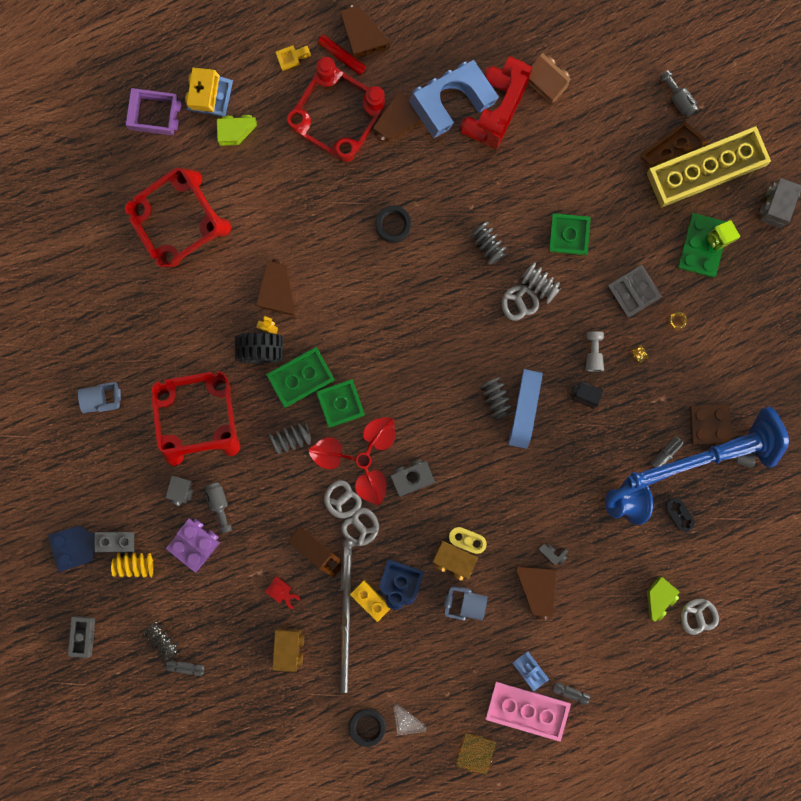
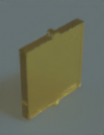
[456,733,496,775]

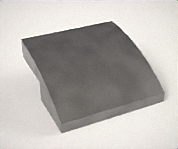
[608,265,662,318]

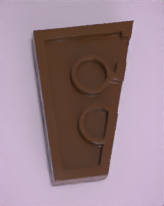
[640,121,709,168]

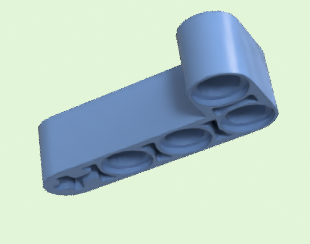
[508,369,543,449]

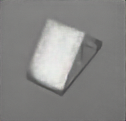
[394,703,427,736]

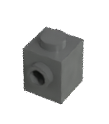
[165,476,193,506]

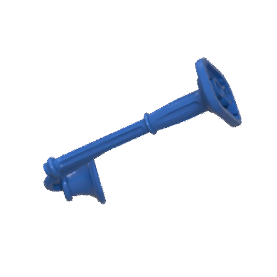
[605,407,789,525]

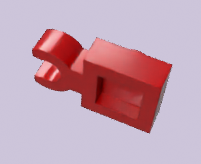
[265,576,301,609]

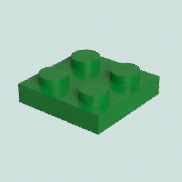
[549,213,591,256]
[317,379,365,428]

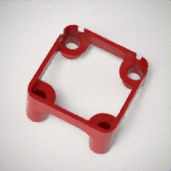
[459,56,532,150]
[287,57,385,162]
[125,168,231,267]
[151,371,241,466]

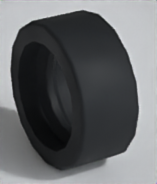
[375,205,411,243]
[349,708,386,747]

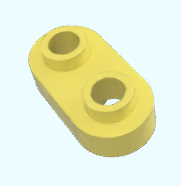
[449,527,487,554]

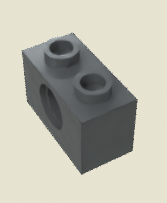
[391,459,435,497]
[94,532,134,552]
[68,616,96,658]

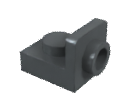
[537,544,569,565]

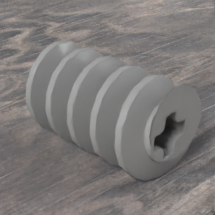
[521,262,561,304]

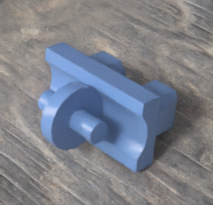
[512,651,549,691]

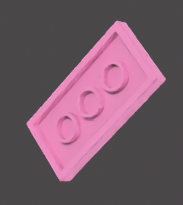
[485,681,571,742]

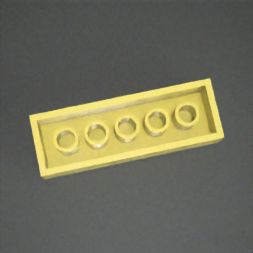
[647,126,771,208]

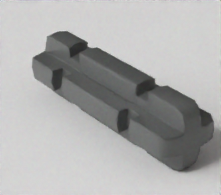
[166,660,205,676]
[552,682,590,705]

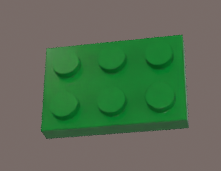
[678,213,726,278]
[266,347,335,408]

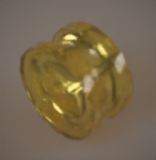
[669,311,687,330]
[631,345,649,364]

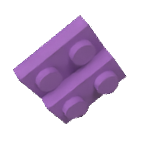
[166,518,221,573]

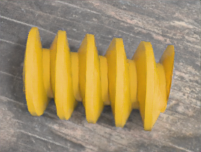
[111,552,153,578]

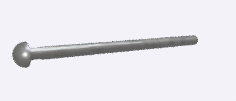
[340,539,355,693]

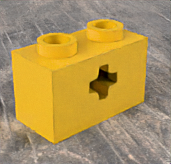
[185,68,220,112]
[350,580,390,622]

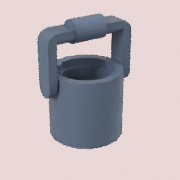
[78,382,121,414]
[444,586,488,621]

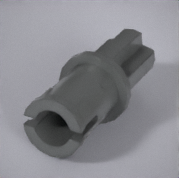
[650,436,683,468]

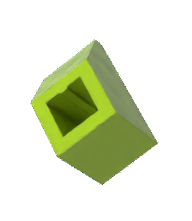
[217,115,257,146]
[707,220,740,251]
[647,576,680,622]

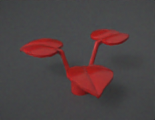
[308,417,395,505]

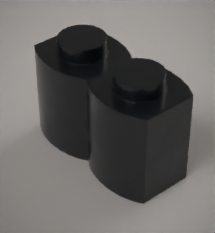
[570,381,603,409]

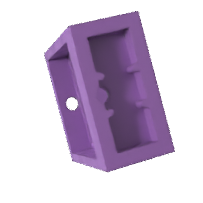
[126,88,181,136]

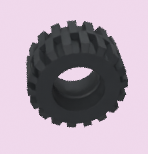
[235,333,283,364]

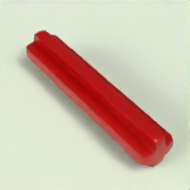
[318,34,366,75]

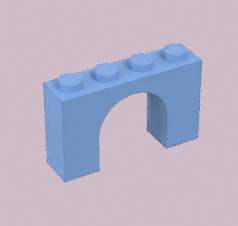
[409,60,499,138]

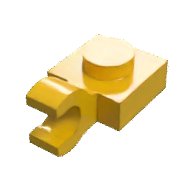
[276,45,311,71]
[256,316,278,334]

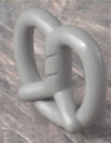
[501,285,539,321]
[324,480,362,518]
[341,508,379,546]
[681,599,719,635]

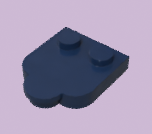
[48,526,95,572]
[379,560,425,610]

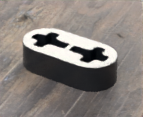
[666,498,694,532]

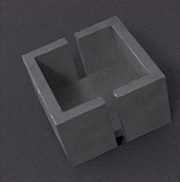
[759,178,801,229]

